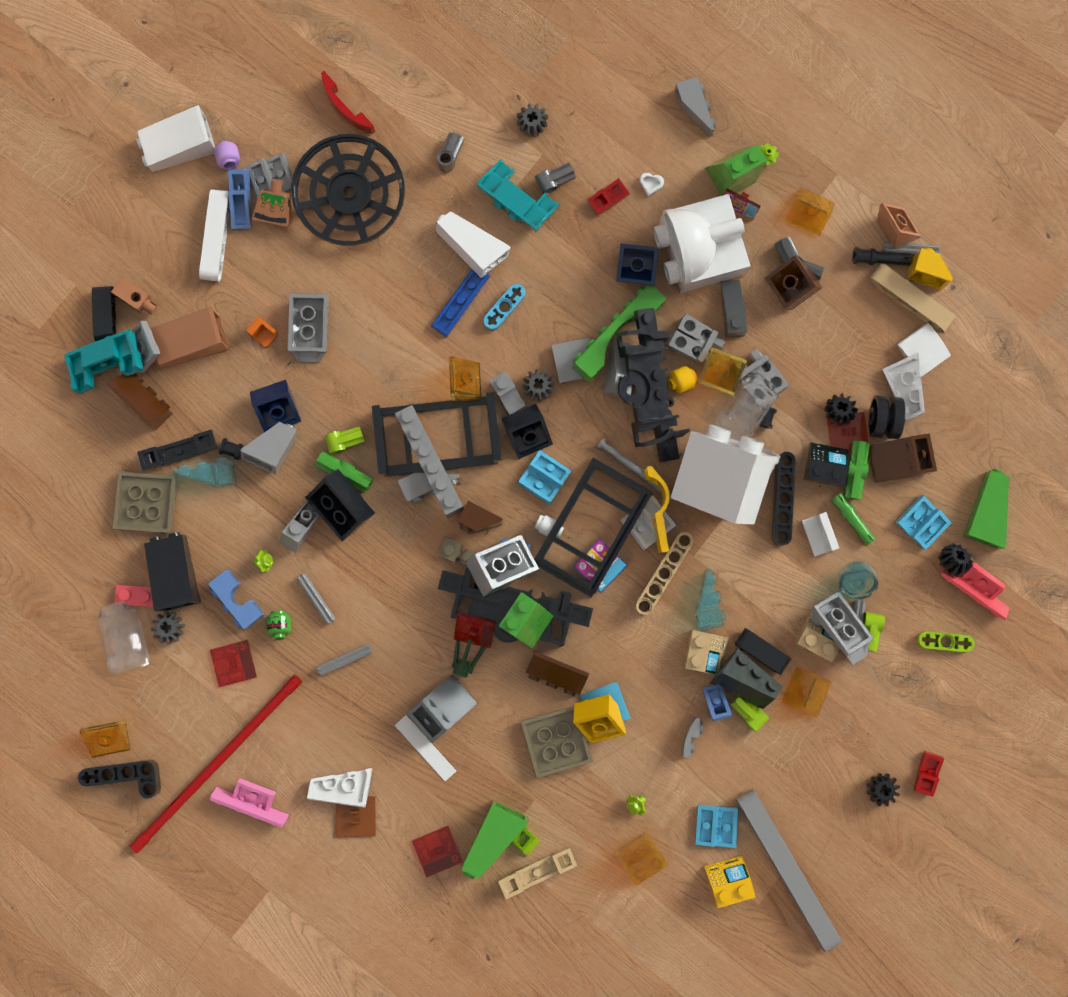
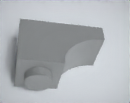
[489,371,526,415]

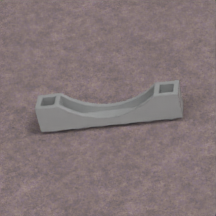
[395,405,464,519]

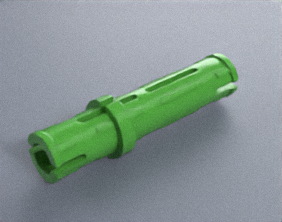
[831,492,876,546]

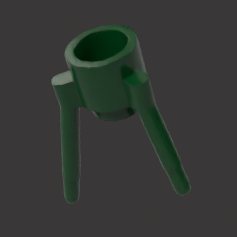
[452,638,487,678]

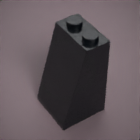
[144,532,201,612]

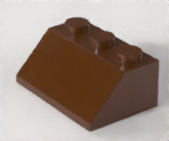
[106,373,173,430]
[526,651,590,697]

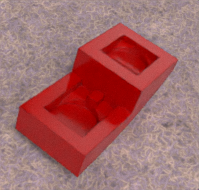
[588,178,630,215]
[914,751,944,797]

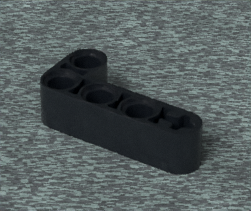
[78,759,161,798]

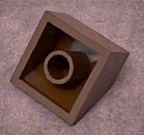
[765,255,823,310]
[457,501,503,534]

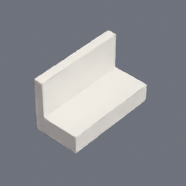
[801,512,839,557]

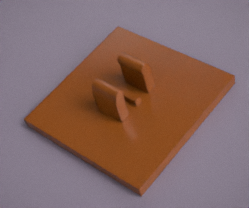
[336,796,376,837]

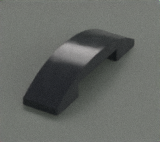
[137,429,217,471]

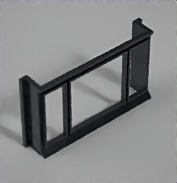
[372,392,502,477]
[534,458,653,598]

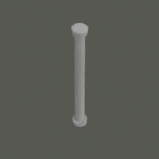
[597,438,672,502]

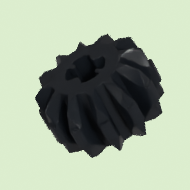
[824,393,858,426]
[938,543,973,577]
[866,773,900,807]

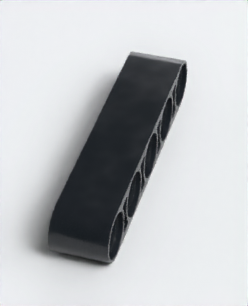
[771,452,796,546]

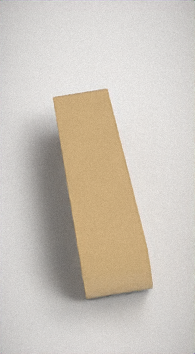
[869,264,956,334]
[634,532,693,615]

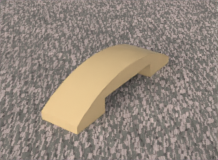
[498,848,577,899]

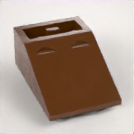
[869,433,937,483]

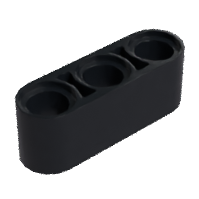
[92,286,117,341]
[734,628,791,675]

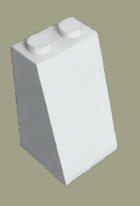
[136,105,215,172]

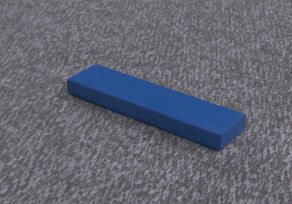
[431,269,490,337]

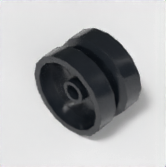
[868,395,905,439]

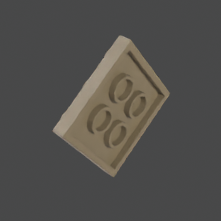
[113,472,177,534]
[521,706,593,778]

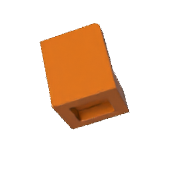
[246,316,279,348]

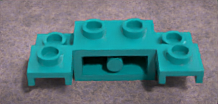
[477,159,559,233]

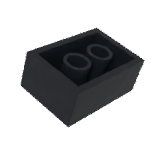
[305,469,375,542]

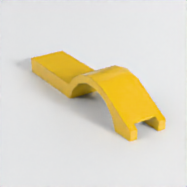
[644,466,670,554]

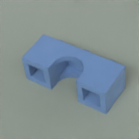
[208,569,265,630]

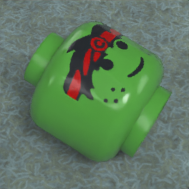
[266,610,291,640]

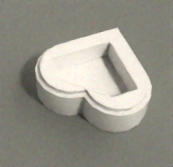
[639,173,664,197]

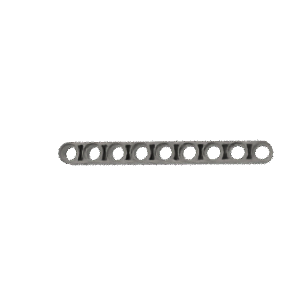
[736,789,842,953]

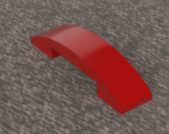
[321,71,375,134]

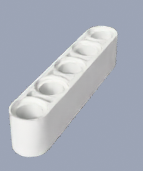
[199,189,230,282]

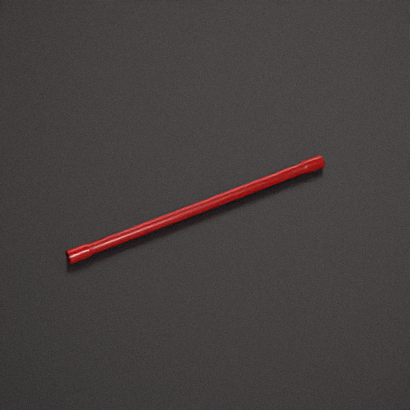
[129,674,303,854]

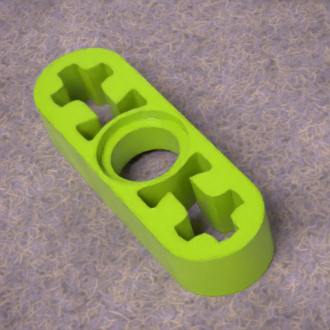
[916,631,975,652]

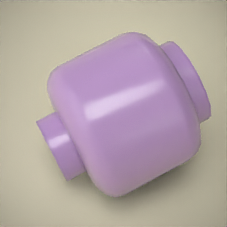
[214,141,240,170]

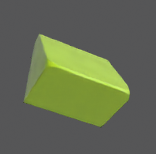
[512,827,540,856]

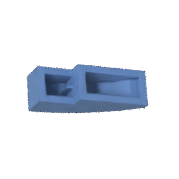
[228,168,251,229]

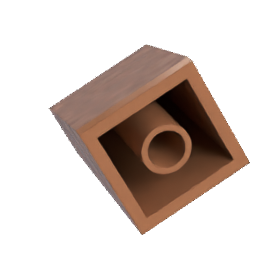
[150,306,229,368]

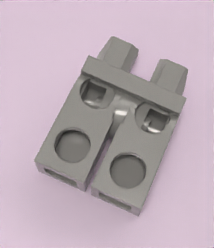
[667,314,725,366]
[733,349,789,409]

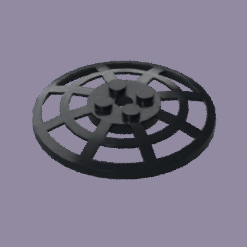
[291,134,405,246]

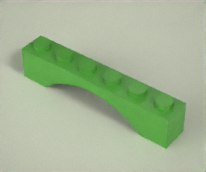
[572,285,667,383]

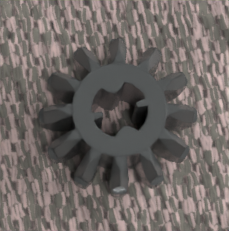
[517,103,548,137]
[522,369,555,402]
[151,611,185,644]

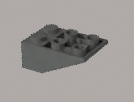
[407,674,478,743]

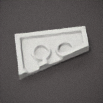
[307,768,373,808]

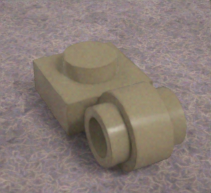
[437,537,476,567]

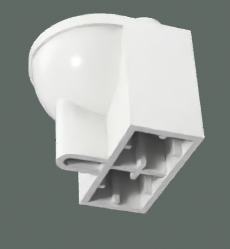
[653,194,750,293]
[671,425,780,524]

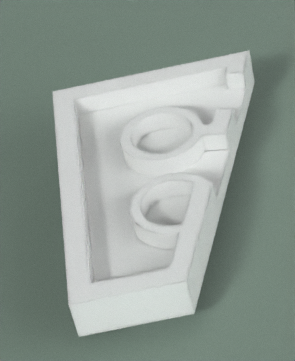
[882,353,925,421]

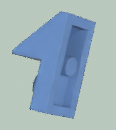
[702,684,732,721]

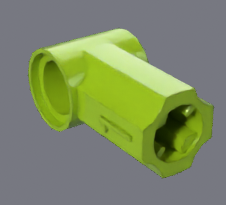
[324,426,365,455]
[863,611,885,652]
[730,695,770,732]

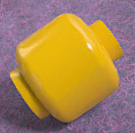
[667,366,697,394]

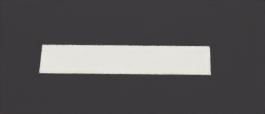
[395,715,456,781]

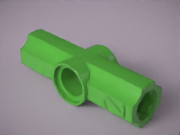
[844,441,870,500]
[315,451,373,493]

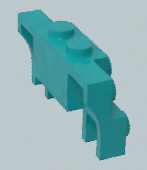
[64,329,143,394]

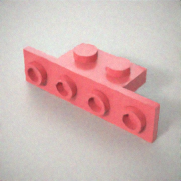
[941,562,1010,620]

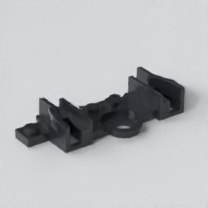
[616,308,690,462]
[438,567,593,646]

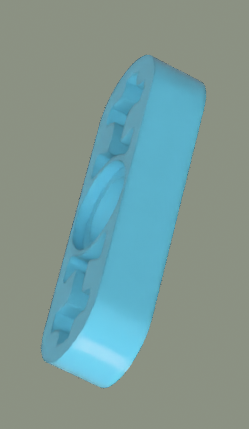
[484,284,525,331]

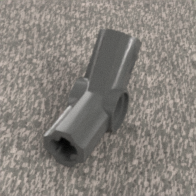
[774,237,824,281]

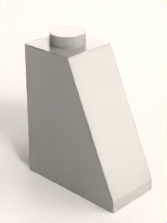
[241,422,297,475]

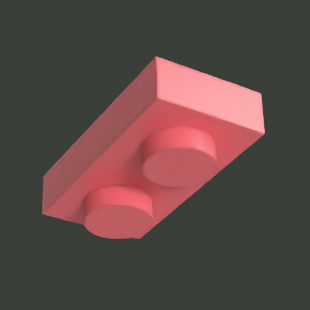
[114,585,153,607]

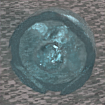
[839,561,878,599]

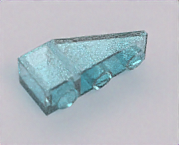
[172,457,237,487]
[695,569,726,631]

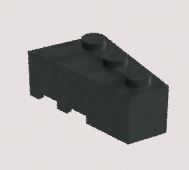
[710,649,783,709]

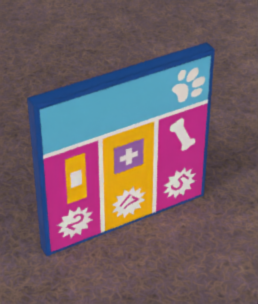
[573,539,627,593]

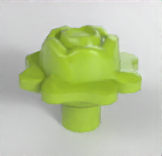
[759,143,779,166]
[253,550,273,572]
[626,795,646,816]

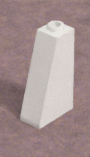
[435,211,511,278]

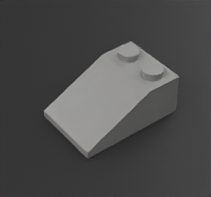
[466,535,539,597]

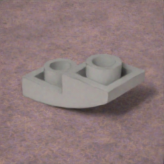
[681,717,703,757]

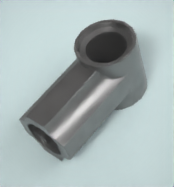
[437,132,464,173]
[535,162,576,194]

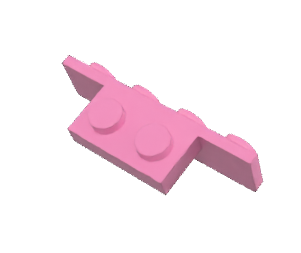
[210,778,289,828]

